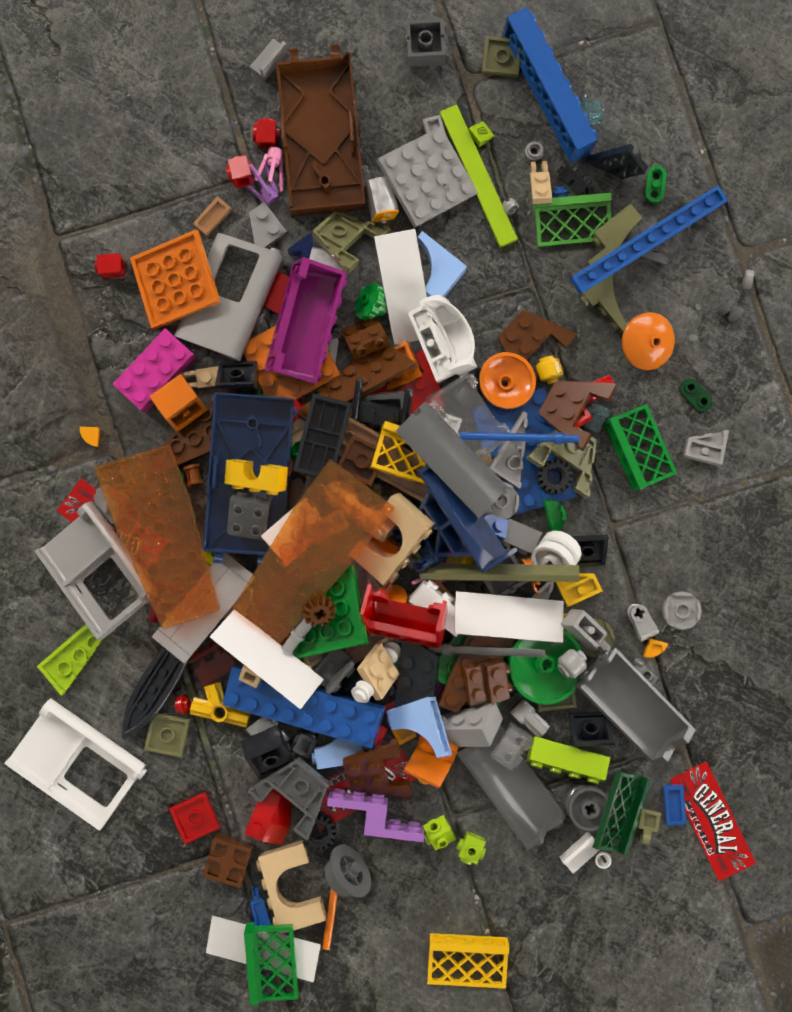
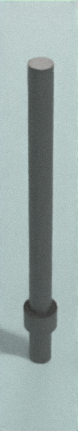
[428,643,546,658]

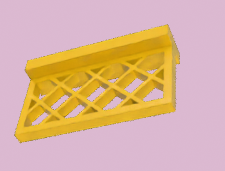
[370,421,426,486]
[427,933,509,988]

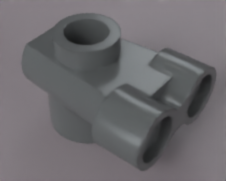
[632,657,660,686]

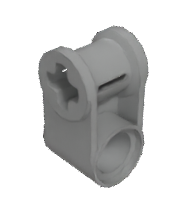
[627,603,659,642]

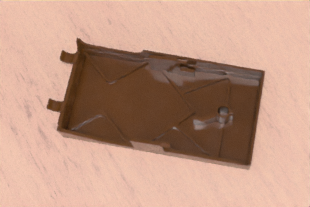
[276,44,366,217]

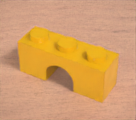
[224,459,288,495]

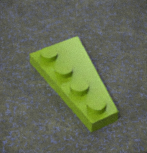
[37,624,105,696]

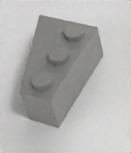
[441,703,503,747]

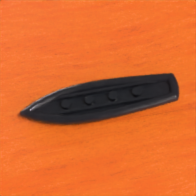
[121,647,192,740]

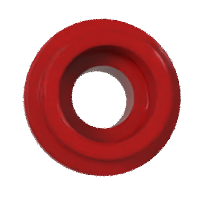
[175,695,191,715]

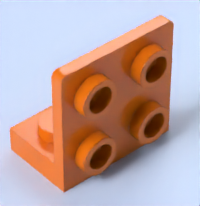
[404,735,459,788]

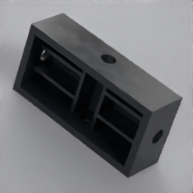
[293,393,352,482]

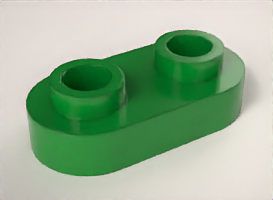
[644,166,667,205]

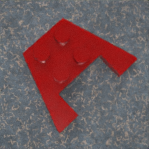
[373,349,445,414]

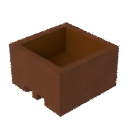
[202,833,255,888]

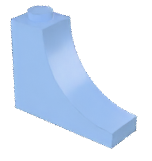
[417,231,467,297]
[387,697,452,758]
[312,738,363,769]

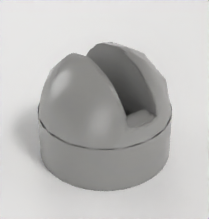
[502,198,519,215]

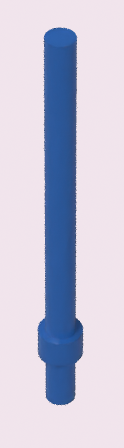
[460,432,579,445]

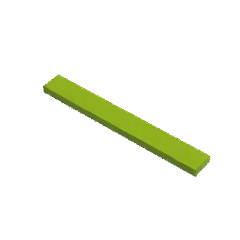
[439,104,517,248]

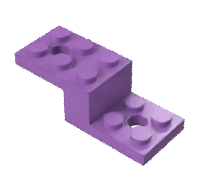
[327,788,424,842]

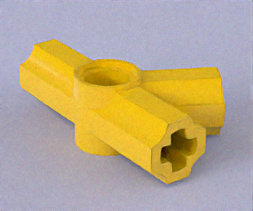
[190,682,251,727]

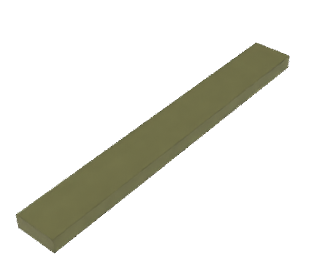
[419,564,579,582]

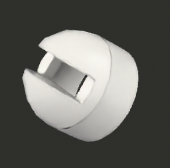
[595,851,611,869]

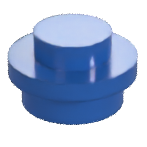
[552,186,570,198]

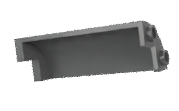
[395,401,507,518]
[575,648,696,766]
[457,724,567,850]

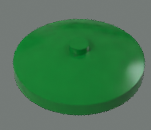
[507,630,582,704]

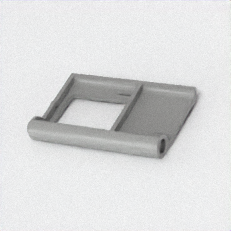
[174,233,284,362]
[34,502,158,640]

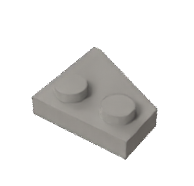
[249,202,287,248]
[683,430,729,467]

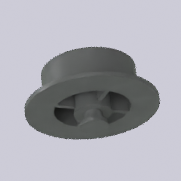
[325,844,371,898]

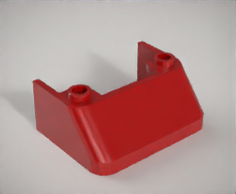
[360,584,448,648]

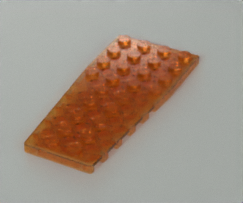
[94,444,220,630]
[233,459,395,643]

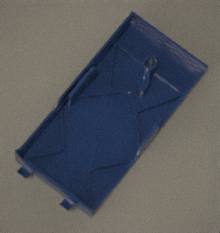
[202,392,294,567]

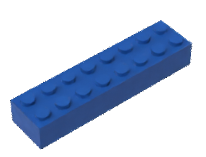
[503,7,598,163]
[222,665,386,748]

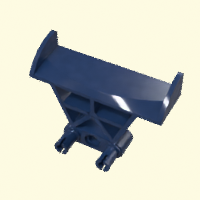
[392,465,518,573]

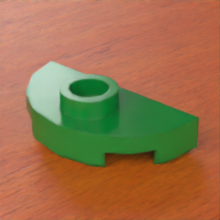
[542,499,567,532]

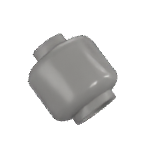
[557,649,587,678]

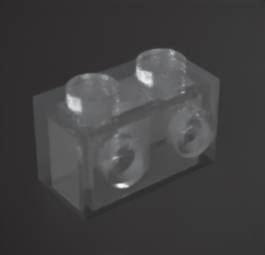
[491,722,533,771]

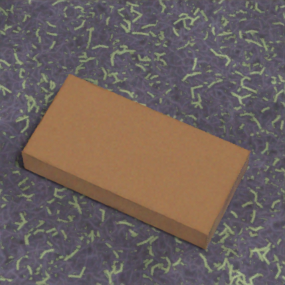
[193,196,232,238]

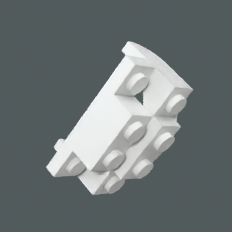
[408,295,477,382]

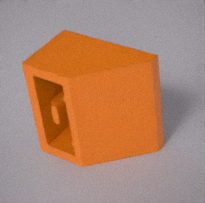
[149,374,207,432]

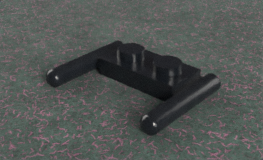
[351,378,413,426]

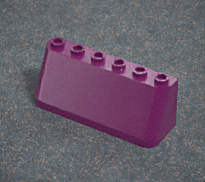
[265,257,347,385]

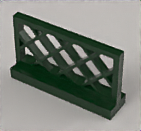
[592,770,652,855]

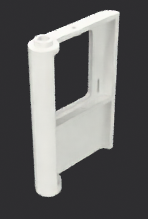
[4,698,147,831]

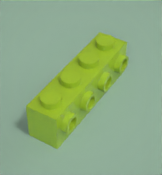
[526,736,610,785]

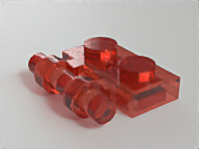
[189,641,237,687]

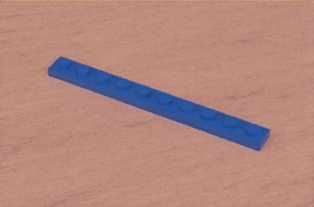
[570,185,728,295]

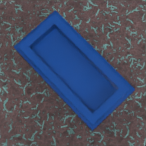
[663,784,686,826]

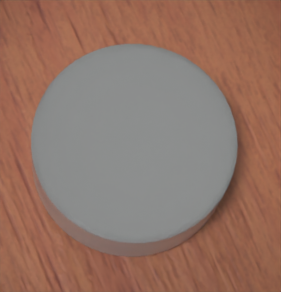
[742,269,754,289]

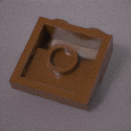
[340,316,389,360]
[335,435,386,490]
[463,658,512,707]

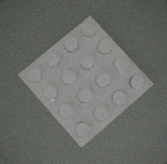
[377,127,477,228]

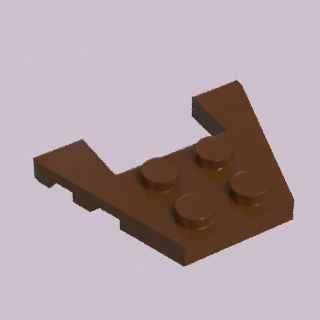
[497,309,578,379]
[539,381,617,451]
[343,738,412,798]

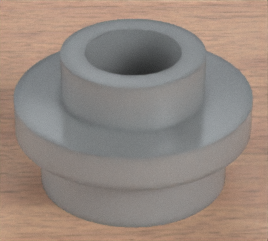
[525,142,544,161]

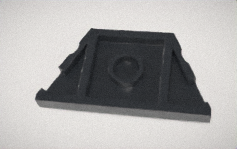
[585,144,648,179]
[395,641,440,708]

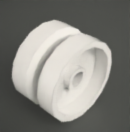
[531,531,582,565]

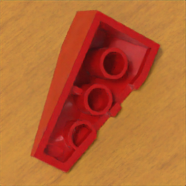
[244,788,292,845]

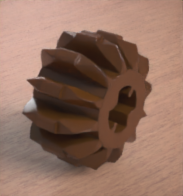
[301,593,336,628]

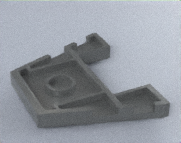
[247,757,329,841]

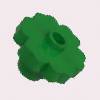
[354,282,388,321]

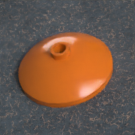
[622,312,675,370]
[479,352,536,409]

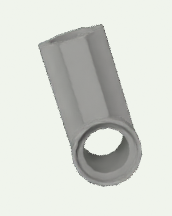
[510,698,550,738]

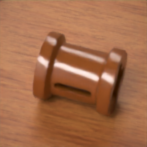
[183,464,204,487]

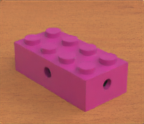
[113,329,197,413]

